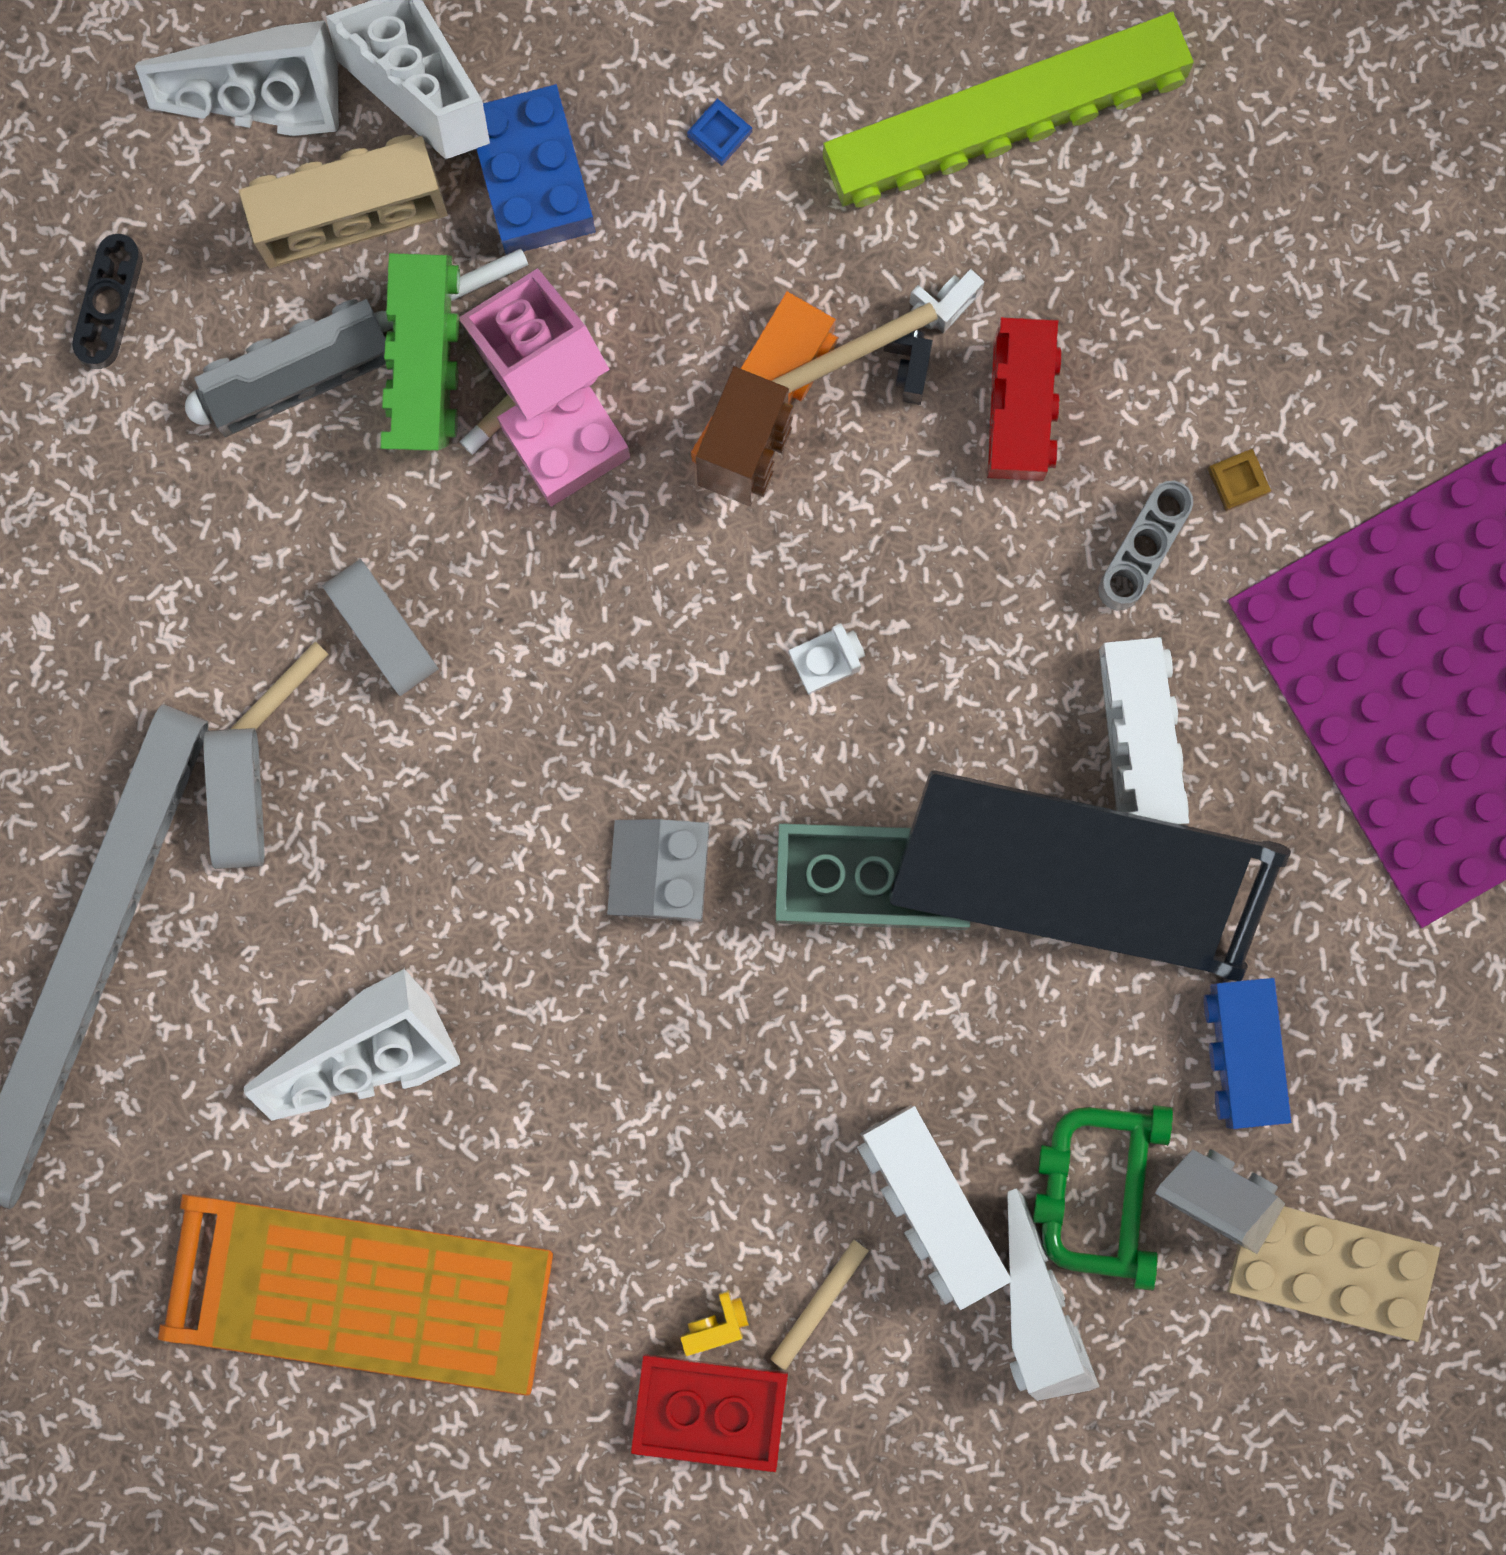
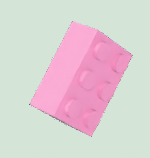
[459,268,610,421]

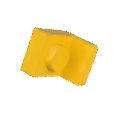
[680,1290,749,1356]

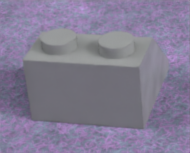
[607,819,710,922]
[1155,1149,1285,1254]

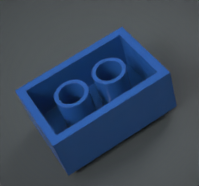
[476,84,596,255]

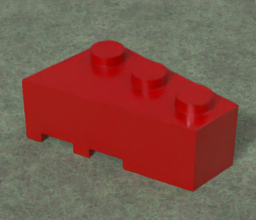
[987,317,1061,481]

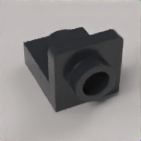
[884,330,933,405]

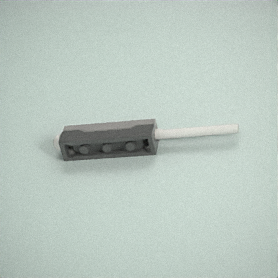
[185,248,528,438]

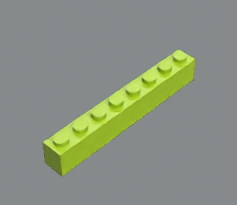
[823,11,1194,208]

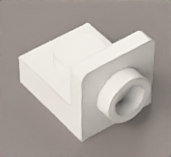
[909,269,985,333]
[788,623,865,695]

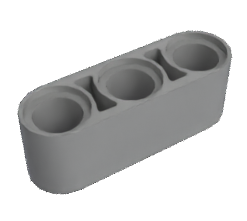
[1098,480,1193,611]
[322,558,439,696]
[204,728,265,869]

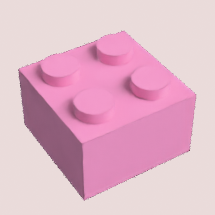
[497,386,630,507]

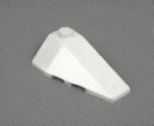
[135,21,339,136]
[244,969,460,1121]

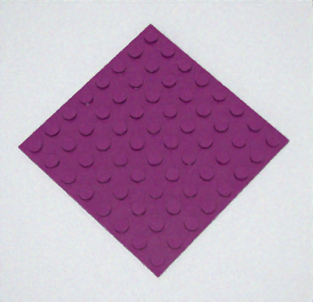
[1227,443,1506,929]

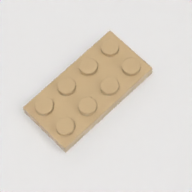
[1227,1206,1441,1342]

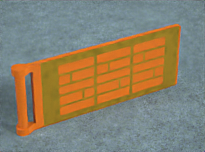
[158,1194,553,1395]

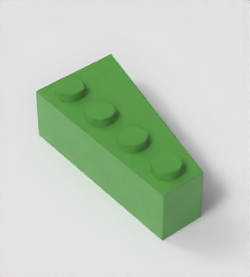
[380,253,460,451]

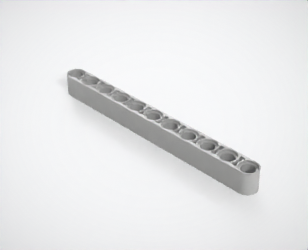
[0,704,209,1209]

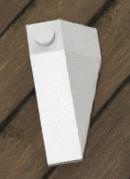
[1008,1188,1099,1401]

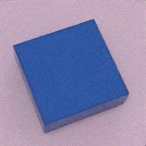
[687,98,753,166]

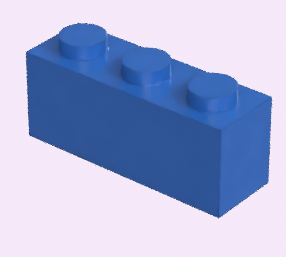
[1204,978,1292,1129]

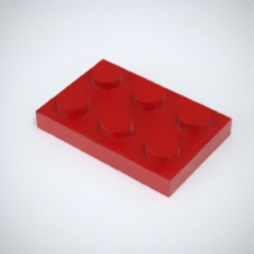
[631,1354,788,1472]

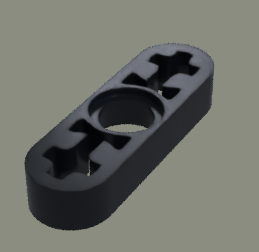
[72,234,143,369]

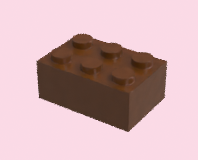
[696,366,794,507]

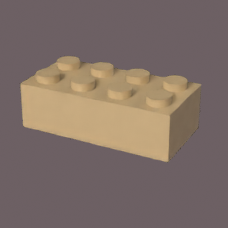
[239,135,448,269]

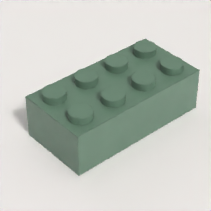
[775,824,970,930]

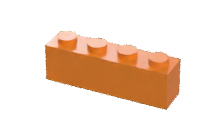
[691,291,839,463]

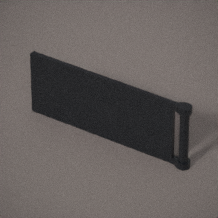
[889,770,1291,981]

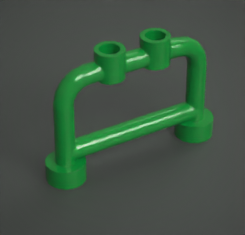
[1033,1105,1173,1291]

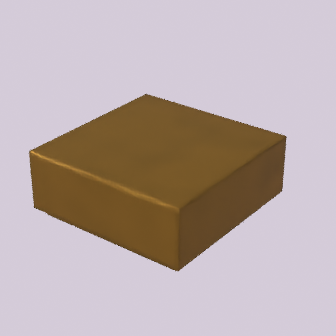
[1208,448,1271,512]

